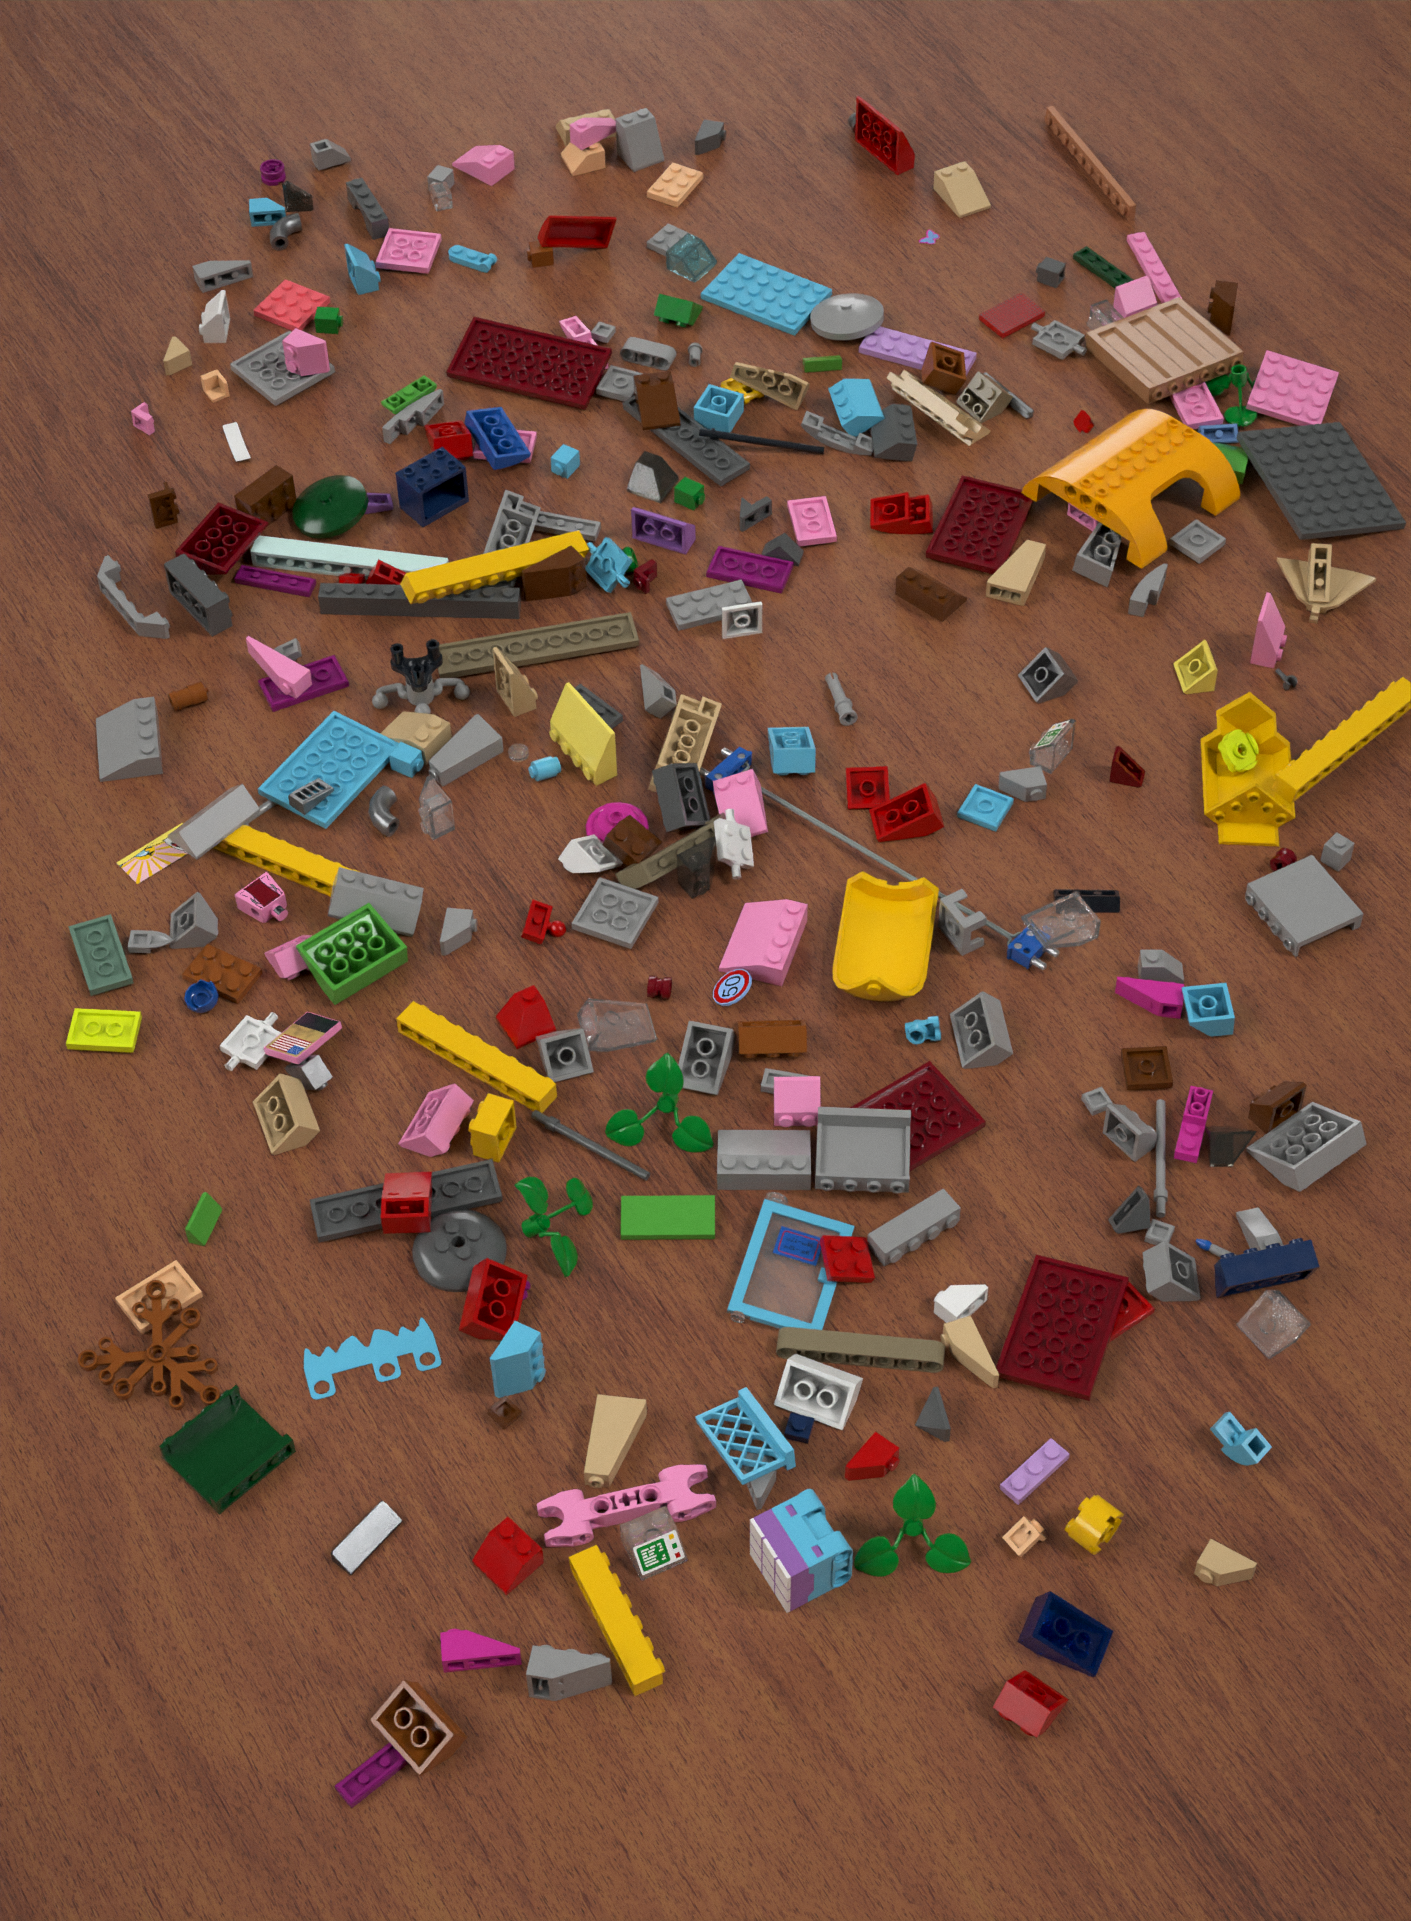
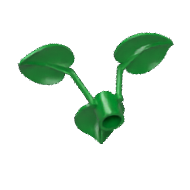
[1205,364,1257,427]
[605,1052,714,1152]
[514,1177,593,1278]
[854,1474,971,1577]

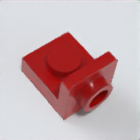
[339,573,365,584]

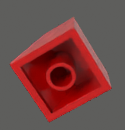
[472,1517,544,1596]
[993,1670,1069,1738]

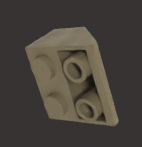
[956,371,1013,423]

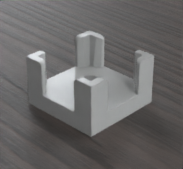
[938,889,987,956]

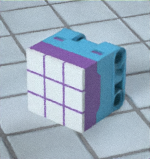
[750,1489,853,1613]

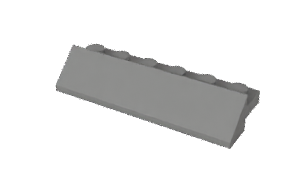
[481,490,541,588]

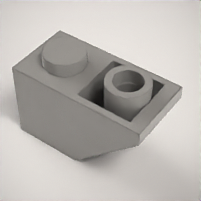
[310,139,351,171]

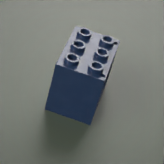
[395,447,469,528]

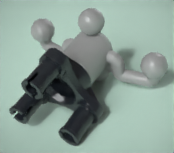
[372,639,470,714]

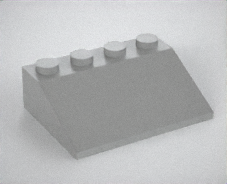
[96,697,163,782]
[1246,1102,1366,1192]
[717,1130,811,1190]

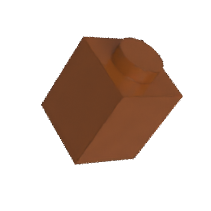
[526,241,554,268]

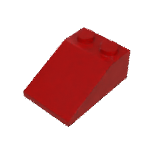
[424,420,473,460]
[869,783,944,842]

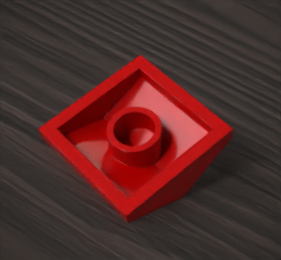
[846,766,890,810]

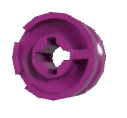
[260,159,286,186]

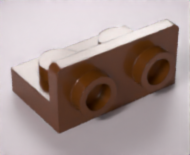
[147,482,180,529]

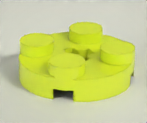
[1218,729,1259,772]

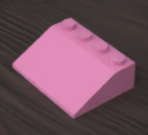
[719,899,808,986]

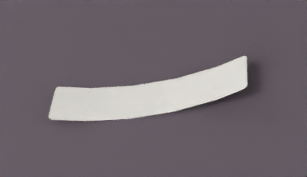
[223,422,251,462]

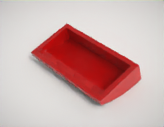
[537,215,617,248]

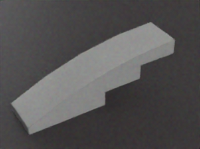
[382,389,444,444]

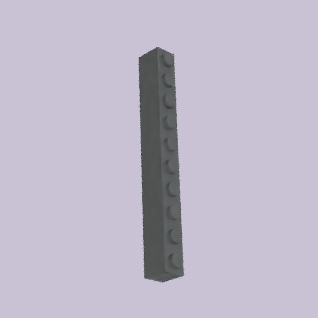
[318,583,521,619]

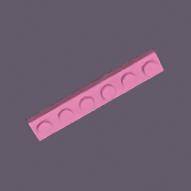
[1127,232,1182,303]

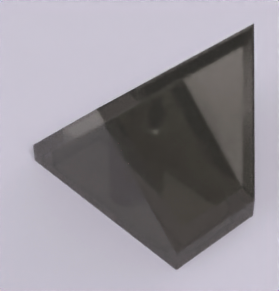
[282,181,314,212]
[1205,1126,1257,1167]

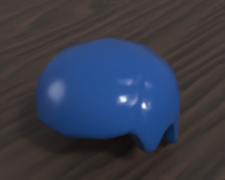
[184,979,219,1013]

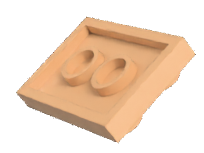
[647,163,703,208]
[115,1260,203,1335]

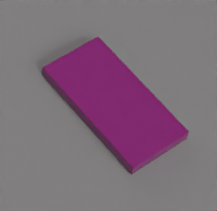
[706,546,794,594]
[258,655,349,712]

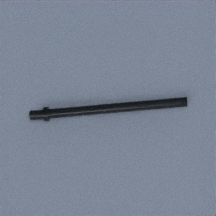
[699,428,825,455]

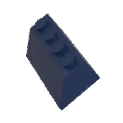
[1214,1238,1320,1298]

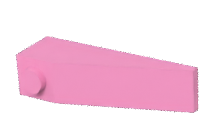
[246,636,312,698]

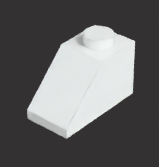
[934,1284,988,1323]

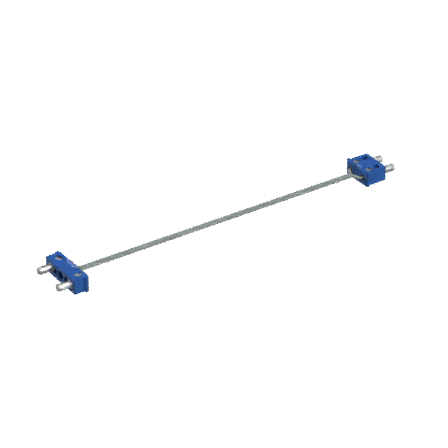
[699,746,1059,970]

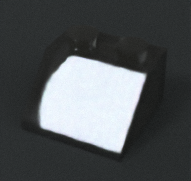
[677,836,716,899]

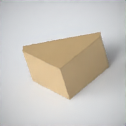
[163,336,192,375]

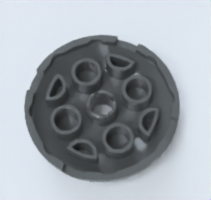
[412,1209,507,1292]

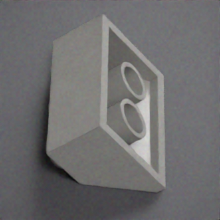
[950,991,1013,1069]

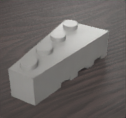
[1072,522,1122,587]

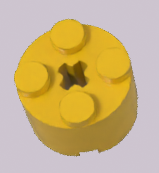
[1065,1495,1124,1555]

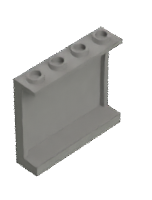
[1245,855,1363,957]
[815,1107,911,1193]

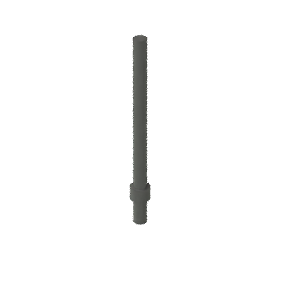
[531,1110,650,1181]

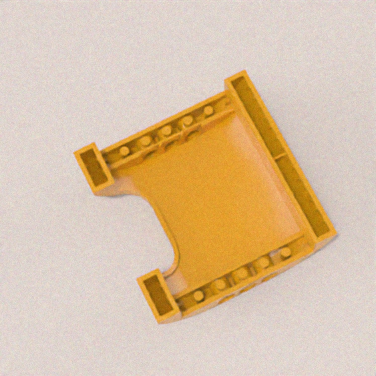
[1021,409,1241,569]

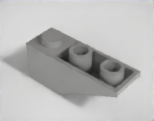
[640,664,677,719]

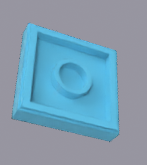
[957,784,1014,832]

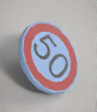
[713,969,752,1006]

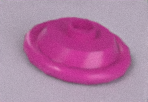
[585,802,649,843]

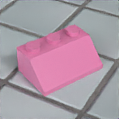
[398,1083,474,1157]

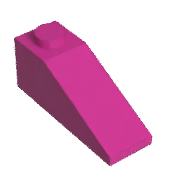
[440,1629,522,1673]

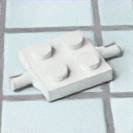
[714,809,754,880]
[220,1012,281,1071]

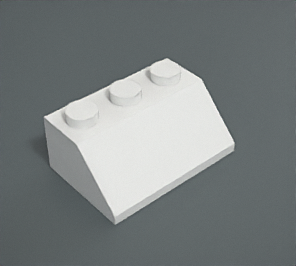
[774,1354,863,1430]

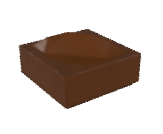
[487,1396,522,1430]

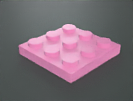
[375,228,442,274]

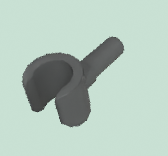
[1275,668,1297,690]

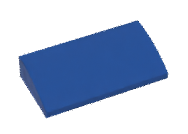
[465,407,531,470]

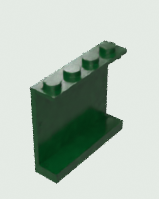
[159,1385,296,1515]

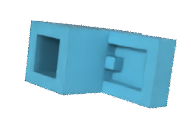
[1210,1412,1272,1466]

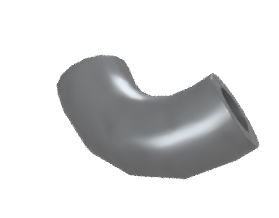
[270,213,302,251]
[368,786,400,837]

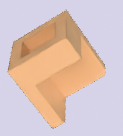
[200,370,230,402]

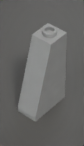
[429,714,504,787]

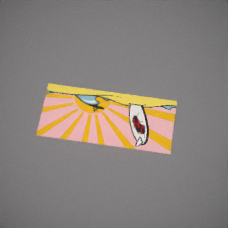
[117,823,188,884]

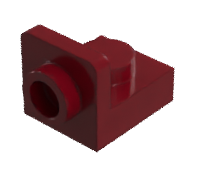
[633,559,657,594]

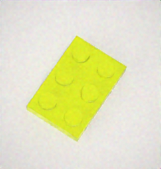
[66,1008,142,1053]

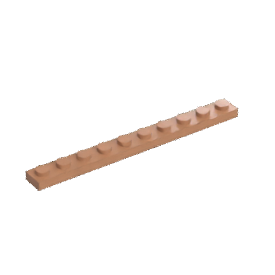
[1045,106,1136,221]

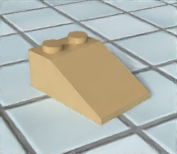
[933,161,991,218]
[493,647,538,717]
[380,711,452,765]

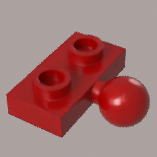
[521,899,566,944]

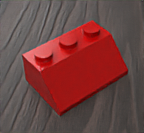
[459,1258,528,1340]

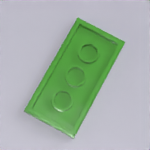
[621,1195,715,1240]

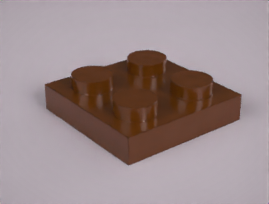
[1121,1046,1173,1090]

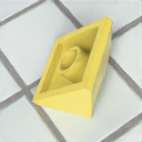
[1173,640,1218,694]

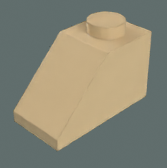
[1194,1539,1257,1586]

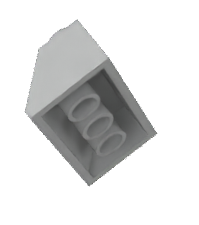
[328,867,424,937]

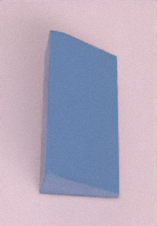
[1197,424,1239,444]

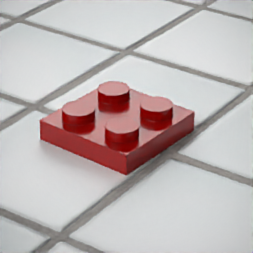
[820,1235,875,1283]

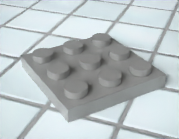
[571,877,659,949]

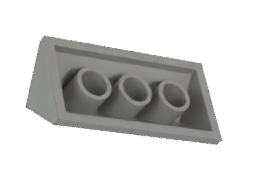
[168,784,260,860]

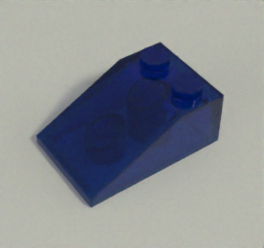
[1017,1591,1113,1677]

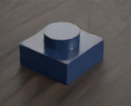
[784,1413,815,1444]

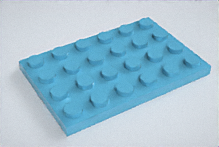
[701,253,832,336]
[258,711,399,829]

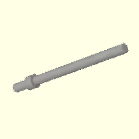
[1154,1099,1168,1218]

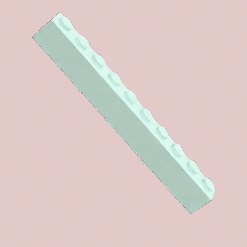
[251,536,449,580]

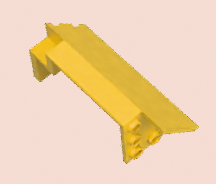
[1201,692,1295,847]

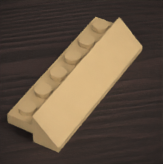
[887,370,990,446]
[648,694,722,793]

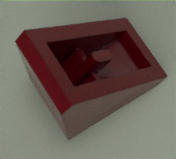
[1109,746,1145,788]

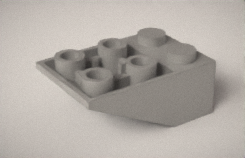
[526,1645,612,1701]

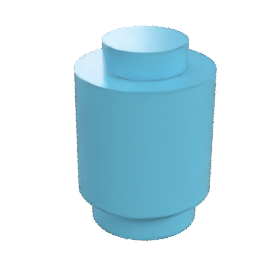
[528,756,561,782]

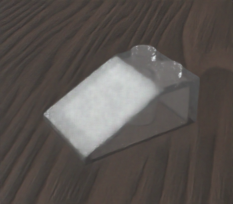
[1021,892,1101,949]
[577,998,657,1052]

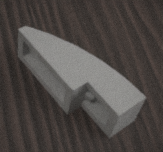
[1128,564,1168,617]

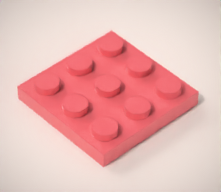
[253,279,330,331]

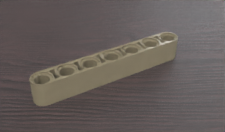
[776,1327,945,1373]

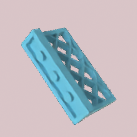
[695,1387,796,1485]

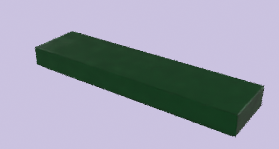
[1073,246,1134,288]

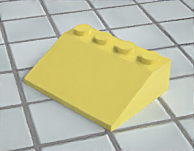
[549,682,617,786]

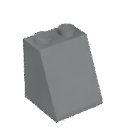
[616,108,664,172]

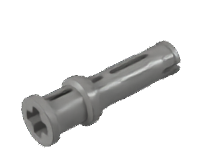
[825,673,858,726]

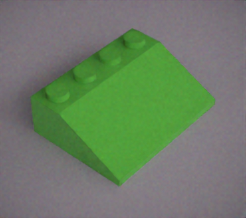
[296,903,408,1005]

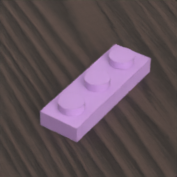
[1000,1438,1069,1505]

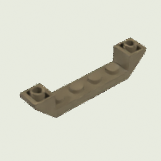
[615,813,726,889]

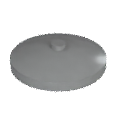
[810,293,884,340]

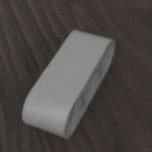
[620,337,677,370]

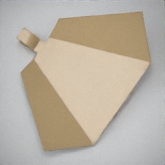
[1277,557,1376,624]

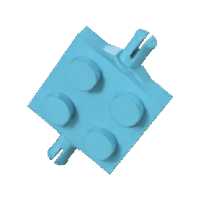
[585,537,632,593]

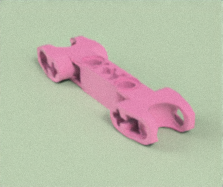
[537,1464,716,1547]

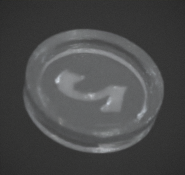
[508,744,529,762]

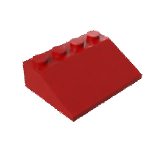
[855,96,915,175]

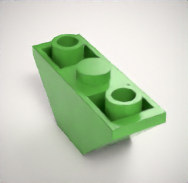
[381,375,437,414]

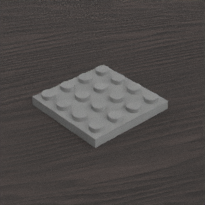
[230,331,335,406]

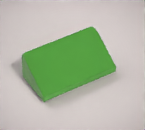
[803,355,842,372]
[185,1192,222,1246]

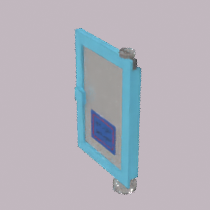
[727,1192,854,1330]

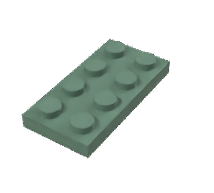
[68,914,134,996]

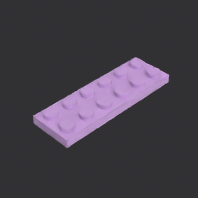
[859,326,977,375]

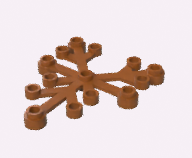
[78,1280,221,1410]

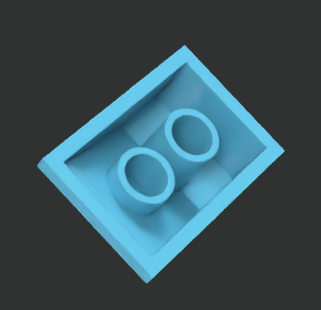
[768,727,816,776]

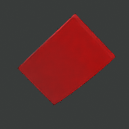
[870,492,933,534]

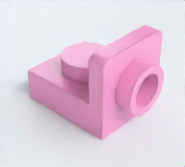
[131,402,155,435]

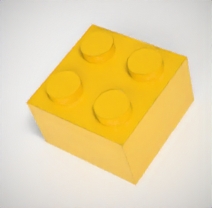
[468,1093,517,1163]

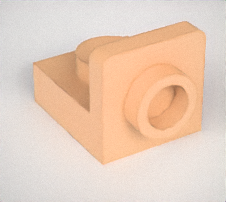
[1002,1516,1047,1557]

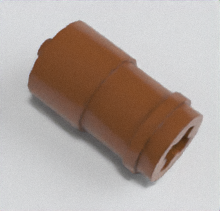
[168,681,209,711]

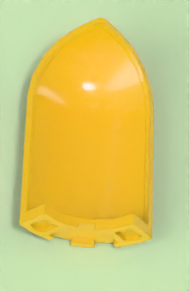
[833,871,939,1002]

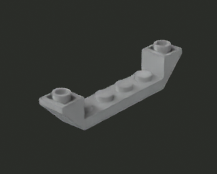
[97,555,170,639]

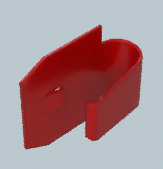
[1073,410,1094,433]

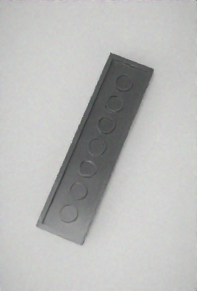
[623,396,750,486]
[310,1159,503,1243]

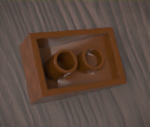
[633,371,681,430]
[522,546,587,602]

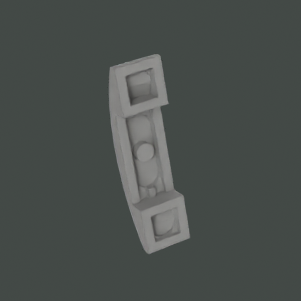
[801,411,874,455]

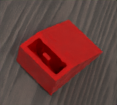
[381,1172,432,1234]

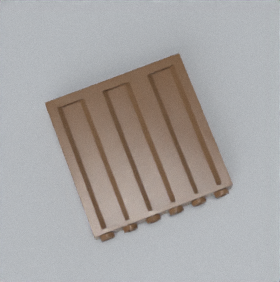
[1086,297,1244,404]

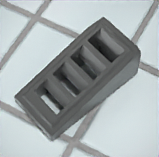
[288,778,334,815]

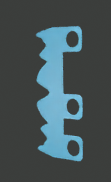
[304,1317,441,1400]

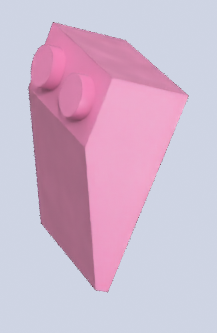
[452,145,515,186]
[1250,592,1287,669]
[713,769,768,837]

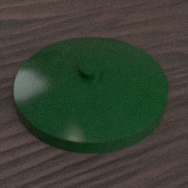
[292,475,368,539]

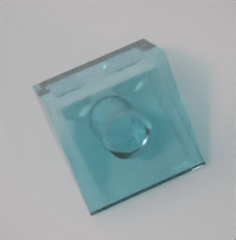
[666,233,717,283]

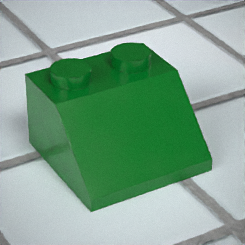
[654,294,703,328]

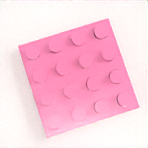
[1246,350,1339,426]

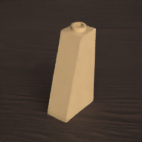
[986,540,1046,606]
[584,1394,647,1488]

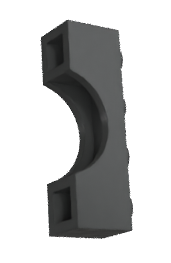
[346,178,389,240]

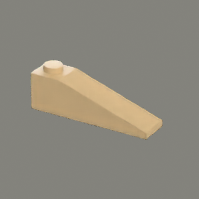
[730,362,810,410]

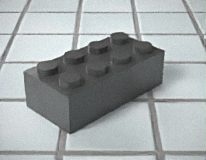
[164,554,233,637]

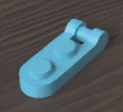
[448,245,498,273]

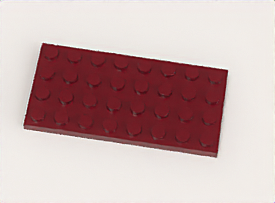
[446,317,612,410]

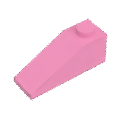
[570,118,616,150]

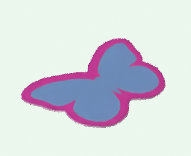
[919,229,940,244]

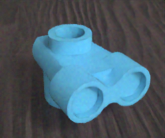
[905,1016,941,1044]

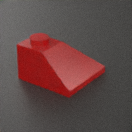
[496,985,556,1049]

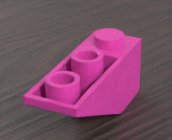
[1115,977,1184,1019]

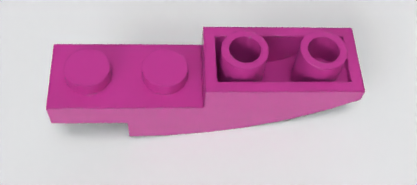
[1174,1086,1213,1163]

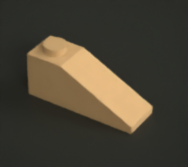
[1308,543,1332,603]
[940,1315,999,1388]

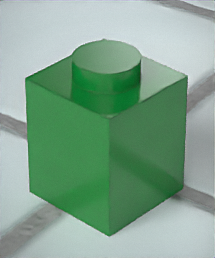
[314,307,343,334]
[674,477,705,511]

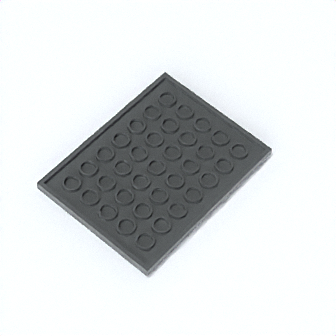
[1236,422,1406,540]

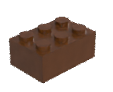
[234,465,297,525]

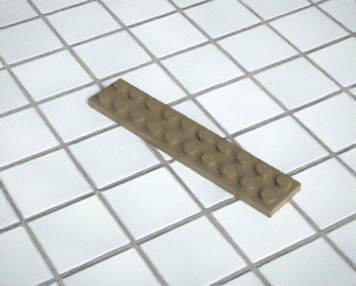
[437,612,639,678]

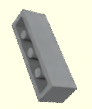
[868,1189,961,1267]

